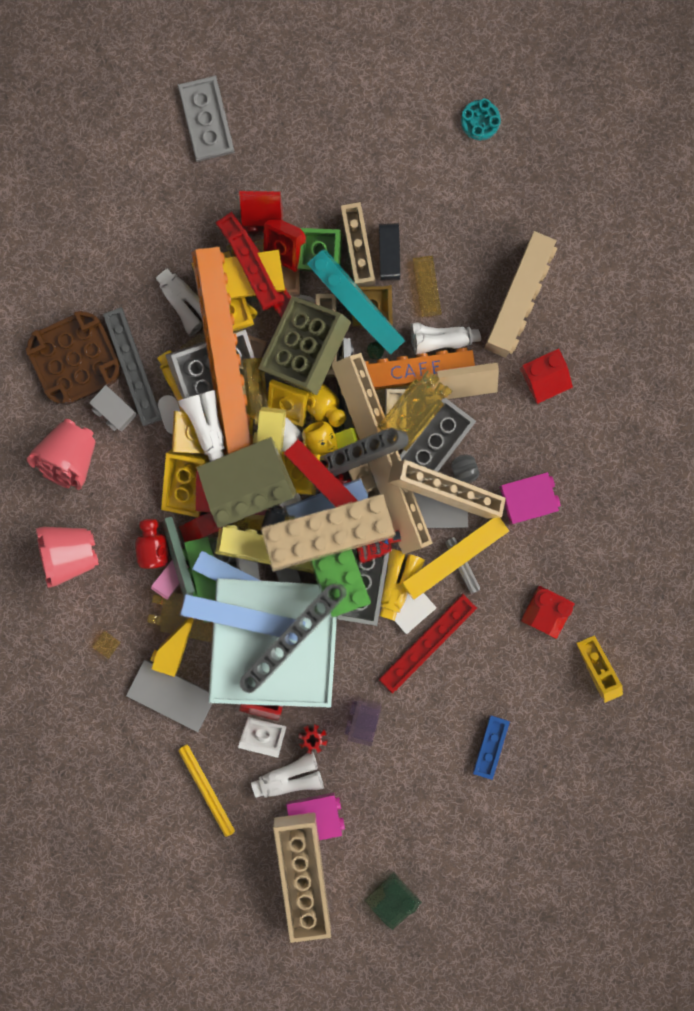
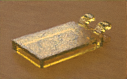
[377,371,452,452]
[147,592,214,643]

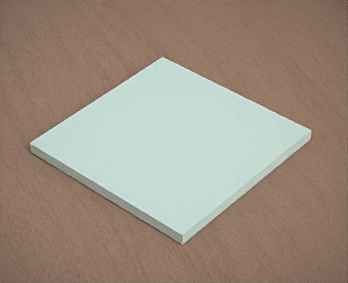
[208,578,337,707]

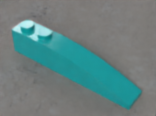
[307,250,405,354]

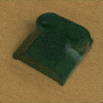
[365,872,422,930]

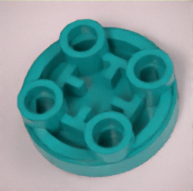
[461,99,501,140]

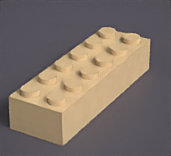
[484,231,557,358]
[262,494,395,571]
[274,813,331,943]

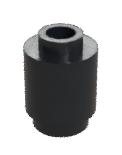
[262,505,286,528]

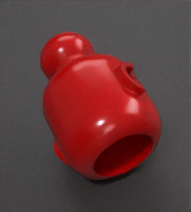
[135,519,169,569]

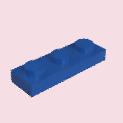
[473,715,510,780]

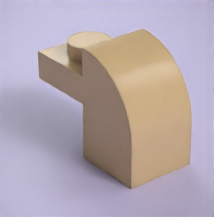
[348,463,380,499]

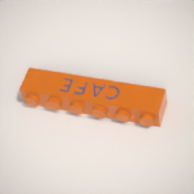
[364,348,475,390]

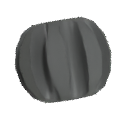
[451,454,479,484]

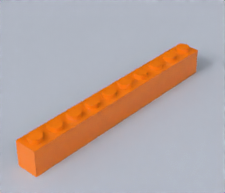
[191,247,253,455]

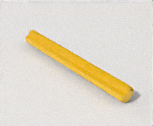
[178,745,235,837]

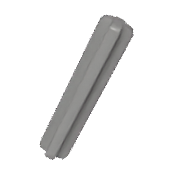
[445,537,480,593]

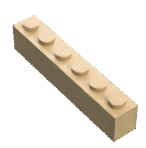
[388,460,506,519]

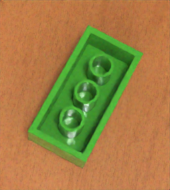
[310,549,371,618]

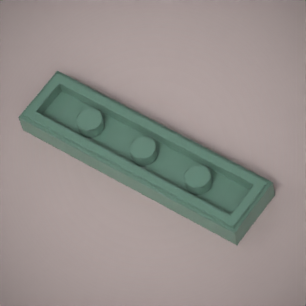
[162,517,195,597]

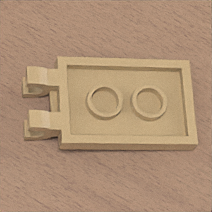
[423,363,499,404]

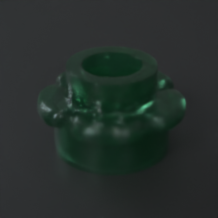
[367,340,385,359]

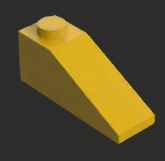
[151,617,194,677]
[576,635,623,703]

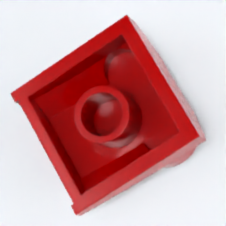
[263,219,306,272]
[521,585,575,639]

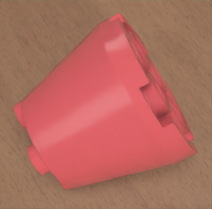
[27,419,96,490]
[36,527,99,588]

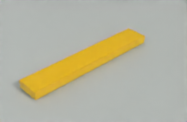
[402,517,509,600]

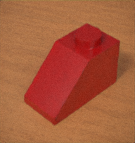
[179,512,222,542]

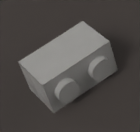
[89,385,138,432]

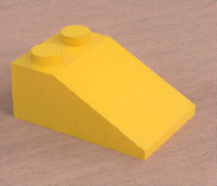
[161,449,210,517]

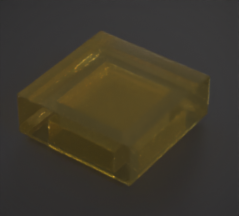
[93,631,121,659]

